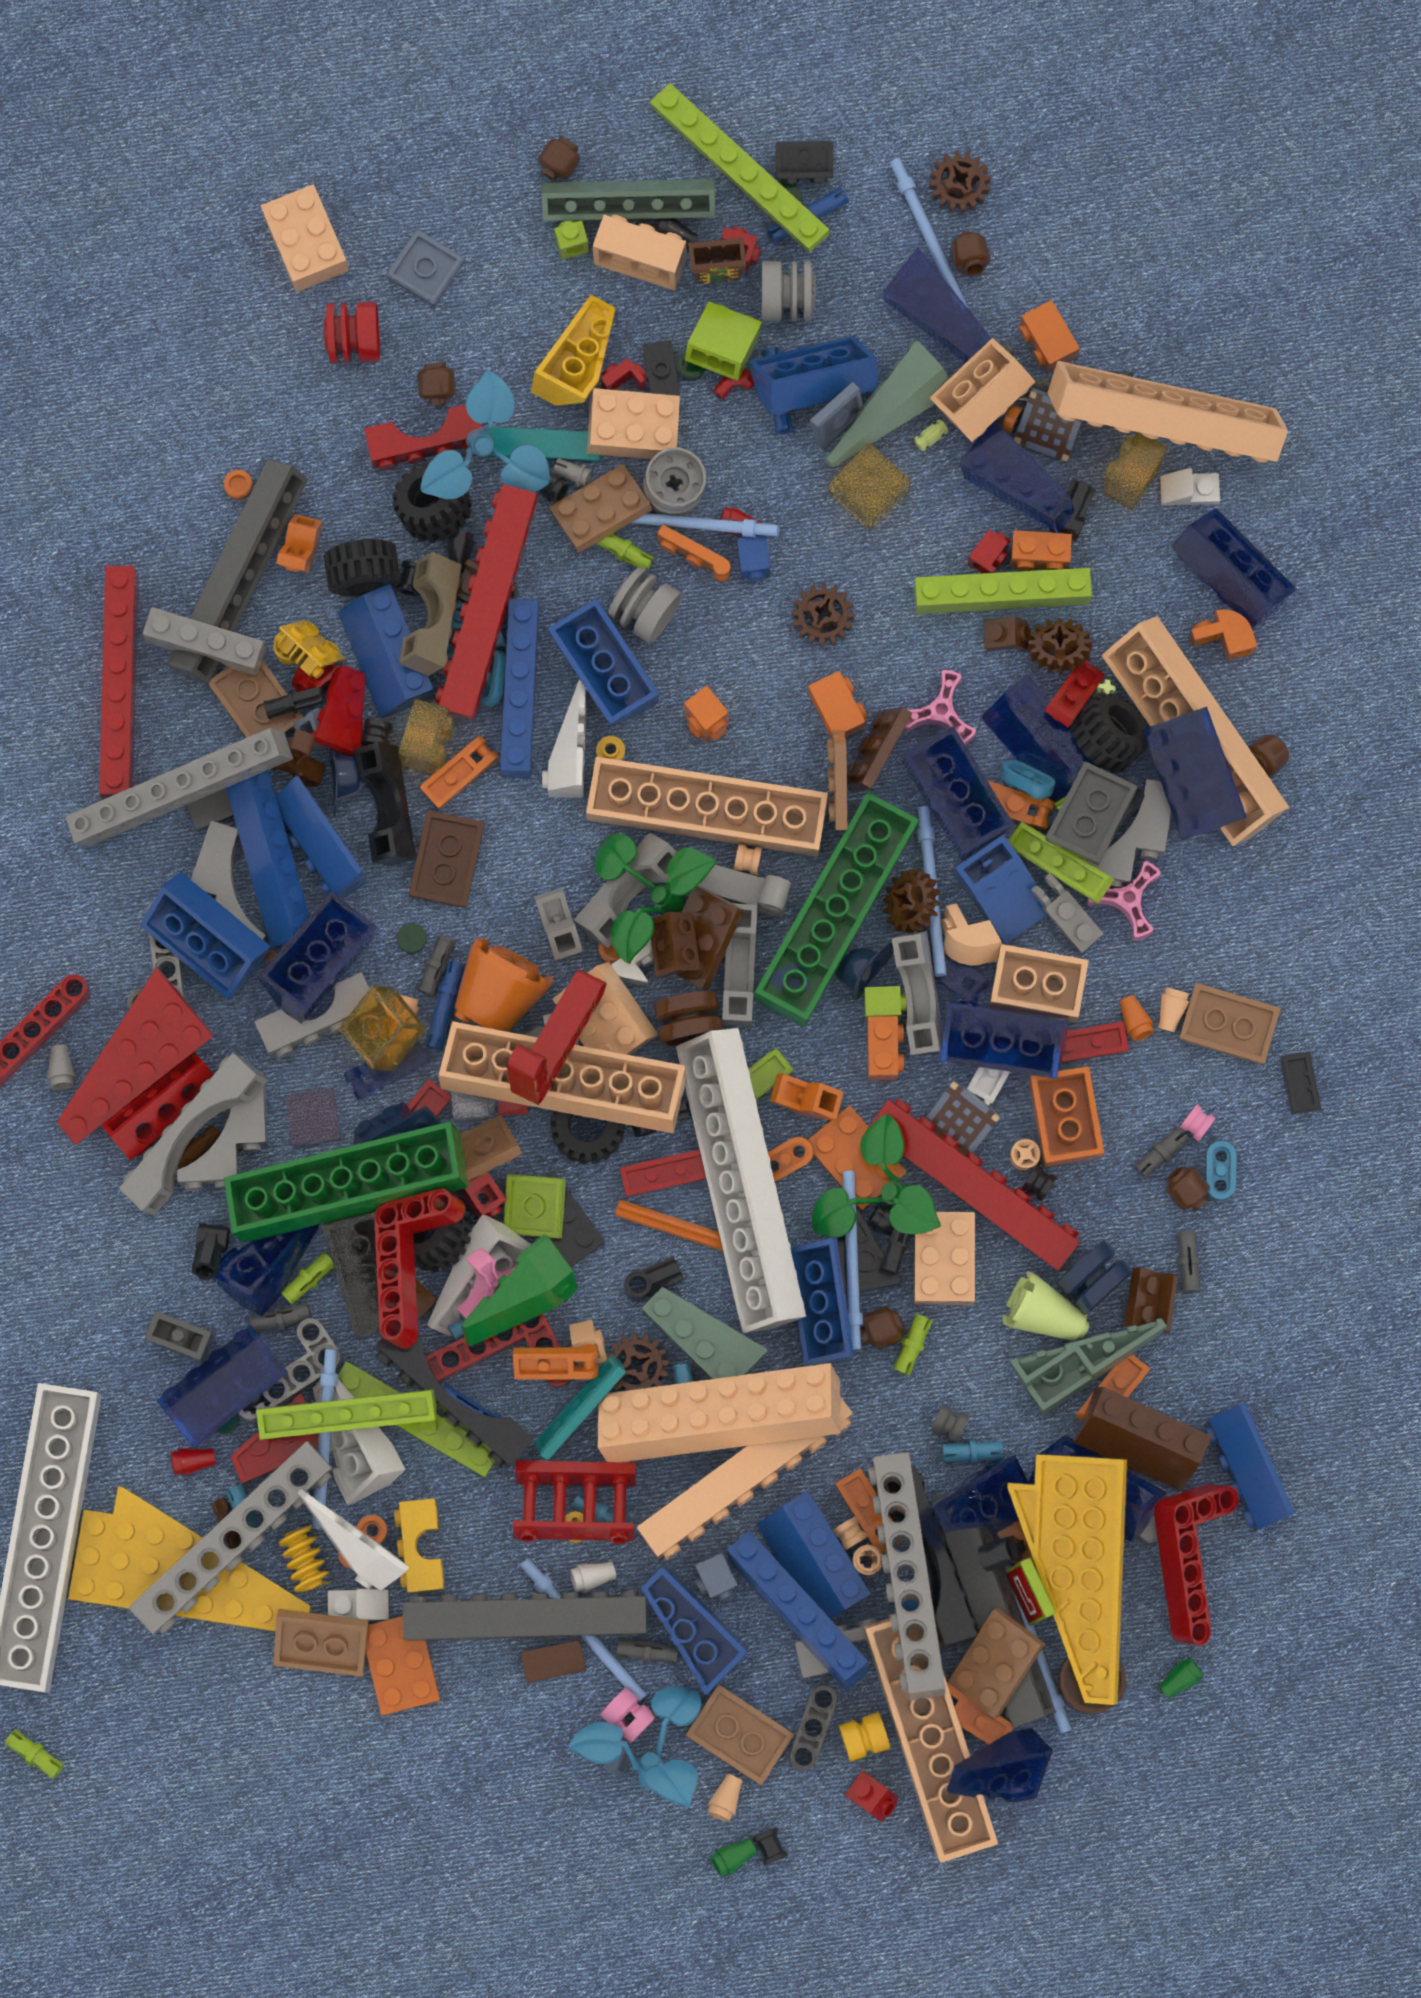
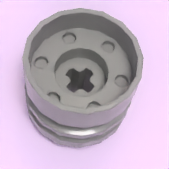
[762,261,816,322]
[642,447,706,516]
[608,566,683,645]

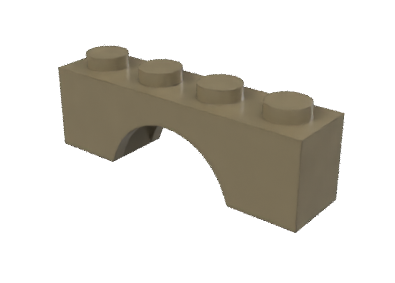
[399,552,461,676]

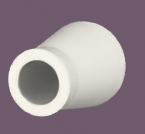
[570,1561,616,1594]

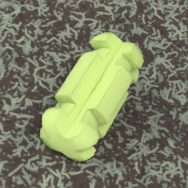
[914,419,948,451]
[1093,679,1116,698]

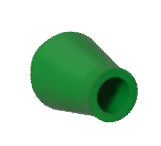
[1158,1656,1204,1699]
[710,1838,757,1877]

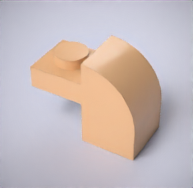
[941,903,1001,965]

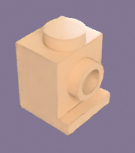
[569,1319,607,1365]

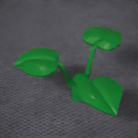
[595,834,717,964]
[812,1114,941,1238]

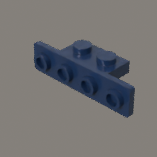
[354,1102,441,1145]

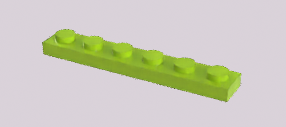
[338,1361,494,1478]
[256,1389,438,1440]

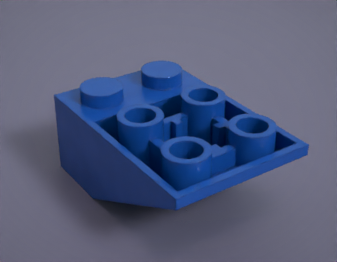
[954,835,1048,945]

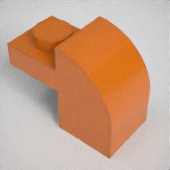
[276,514,323,573]
[1189,609,1257,661]
[770,1073,844,1120]

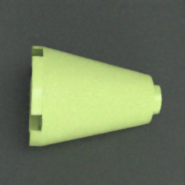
[1003,1271,1089,1341]

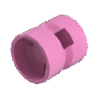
[600,1687,657,1744]

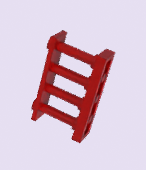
[513,1460,636,1544]

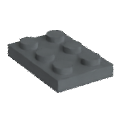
[1045,761,1138,866]

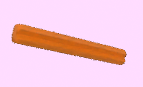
[615,1200,723,1251]

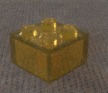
[1102,432,1168,511]
[829,442,911,531]
[398,699,455,775]
[339,985,427,1072]

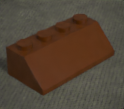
[1073,1387,1212,1491]

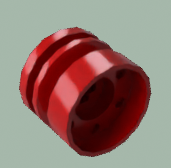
[323,301,380,364]

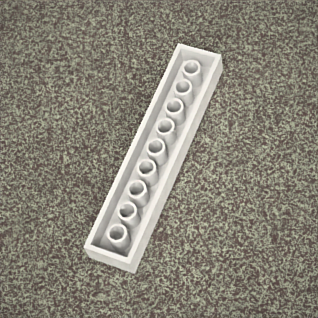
[676,1028,806,1334]
[0,1383,102,1693]

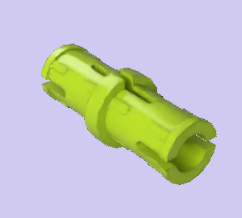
[596,534,654,570]
[280,1251,337,1305]
[893,1314,933,1376]
[4,1729,65,1780]

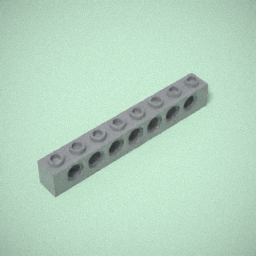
[65,728,293,846]
[128,1441,333,1634]
[868,1452,945,1700]

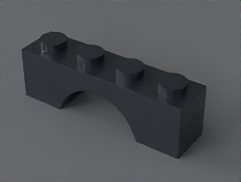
[354,742,416,866]

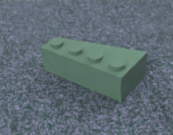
[641,1287,769,1379]

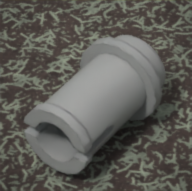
[553,458,592,487]

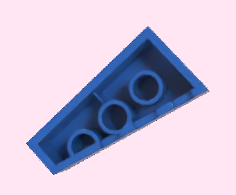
[641,1565,751,1696]

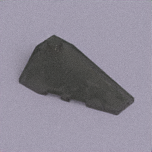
[322,1211,380,1338]

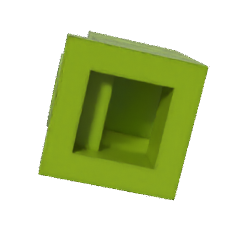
[554,220,589,260]

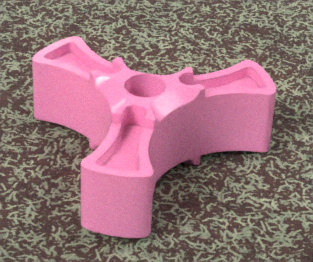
[903,670,976,748]
[1086,861,1161,941]
[457,1248,516,1319]

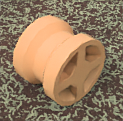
[734,843,762,876]
[1010,1139,1041,1172]
[832,1516,869,1551]

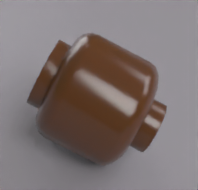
[538,136,580,181]
[950,231,991,276]
[417,363,456,405]
[1248,734,1289,777]
[1165,1166,1210,1211]
[860,1306,906,1350]

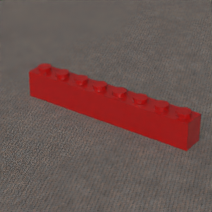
[435,484,538,721]
[99,566,138,800]
[867,1098,1082,1271]

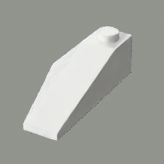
[542,679,587,798]
[427,1214,531,1336]
[313,1379,405,1505]
[298,1489,409,1591]

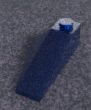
[211,1224,320,1316]
[931,1455,1029,1533]
[947,1728,1053,1803]

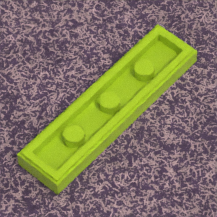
[1008,821,1114,904]

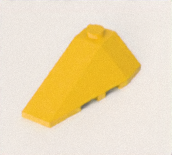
[531,295,616,406]

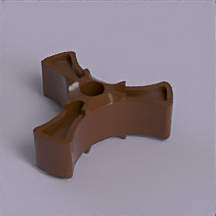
[272,729,326,787]

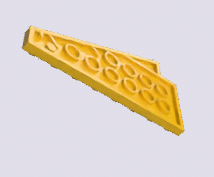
[1008,1454,1127,1705]
[68,1486,311,1631]

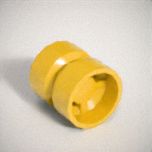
[838,1712,891,1762]

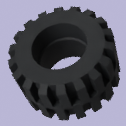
[392,463,472,543]
[324,539,401,596]
[1071,693,1151,773]
[550,1111,625,1165]
[393,1204,472,1272]

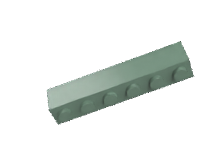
[542,179,715,221]

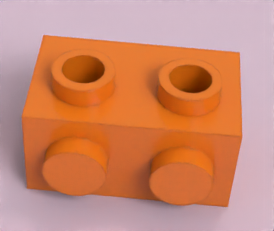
[1018,300,1080,373]
[1010,530,1072,571]
[808,671,868,739]
[684,686,729,743]
[867,1016,904,1081]

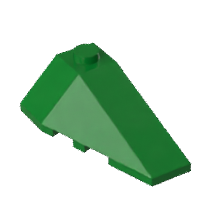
[461,1234,578,1346]

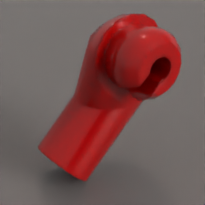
[712,369,754,400]

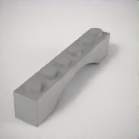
[119,1053,268,1216]

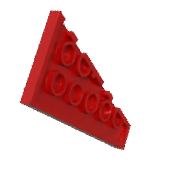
[56,967,214,1145]

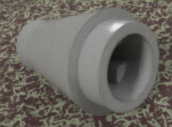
[47,1044,77,1090]

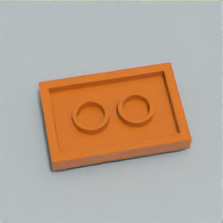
[808,1105,907,1212]
[366,1616,441,1716]

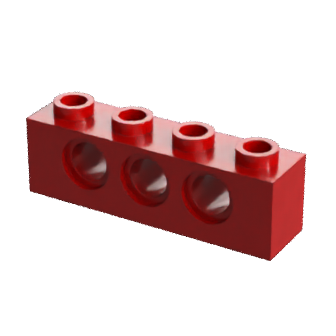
[101,1052,214,1161]

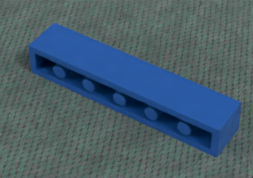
[500,599,539,779]
[226,770,315,949]
[726,1530,869,1692]

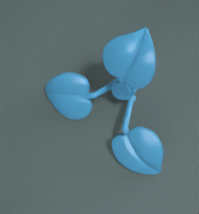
[420,370,551,499]
[569,1686,701,1808]

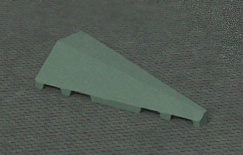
[824,340,949,467]
[1010,1318,1167,1417]

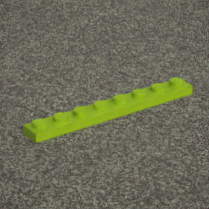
[650,83,830,253]

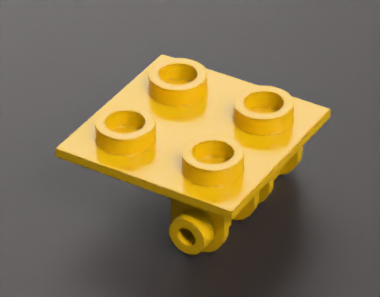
[274,620,346,679]

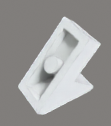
[1160,468,1220,506]
[611,939,654,987]
[328,1589,389,1621]

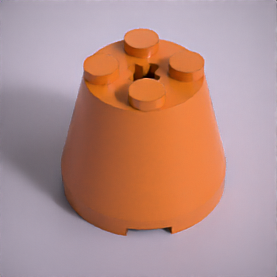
[455,937,554,1032]

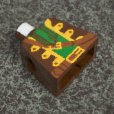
[688,238,746,284]

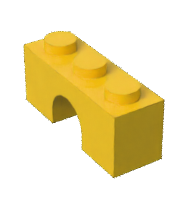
[394,1498,445,1594]

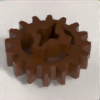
[929,151,991,214]
[791,583,855,648]
[1028,618,1092,675]
[883,869,941,934]
[606,1332,669,1391]

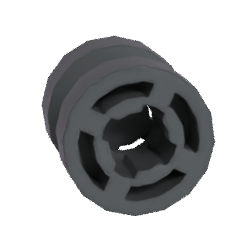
[930,1404,970,1443]

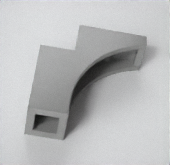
[1084,779,1175,889]
[191,821,268,943]
[177,1071,268,1190]

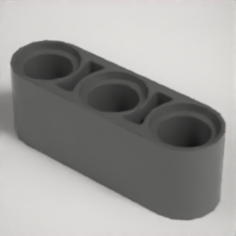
[790,1685,837,1771]

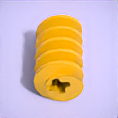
[278,1525,331,1593]

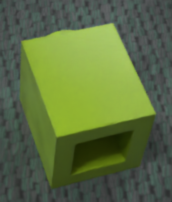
[864,986,907,1021]

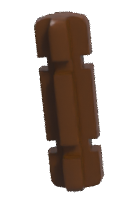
[177,1125,221,1170]
[211,1498,246,1554]

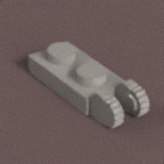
[1031,873,1103,953]

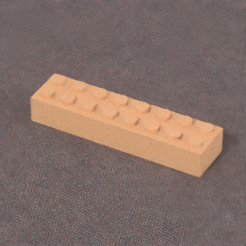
[1048,361,1288,463]
[1101,616,1290,846]
[586,757,828,857]
[439,1021,686,1134]
[598,1363,841,1462]
[636,1396,853,1560]
[863,1609,998,1863]

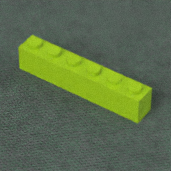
[914,568,1092,614]

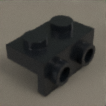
[775,140,834,184]

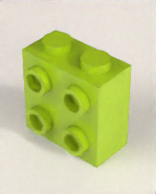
[685,301,762,381]

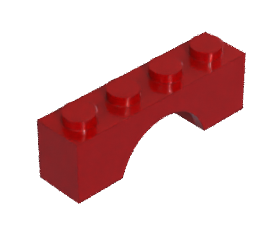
[364,405,483,470]

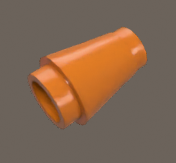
[1119,995,1154,1041]

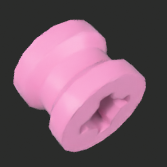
[1180,1104,1216,1142]

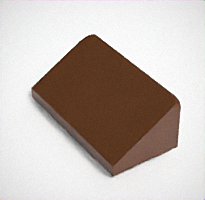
[520,1640,586,1683]

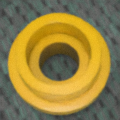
[596,736,625,760]

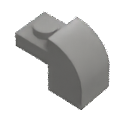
[534,887,583,960]

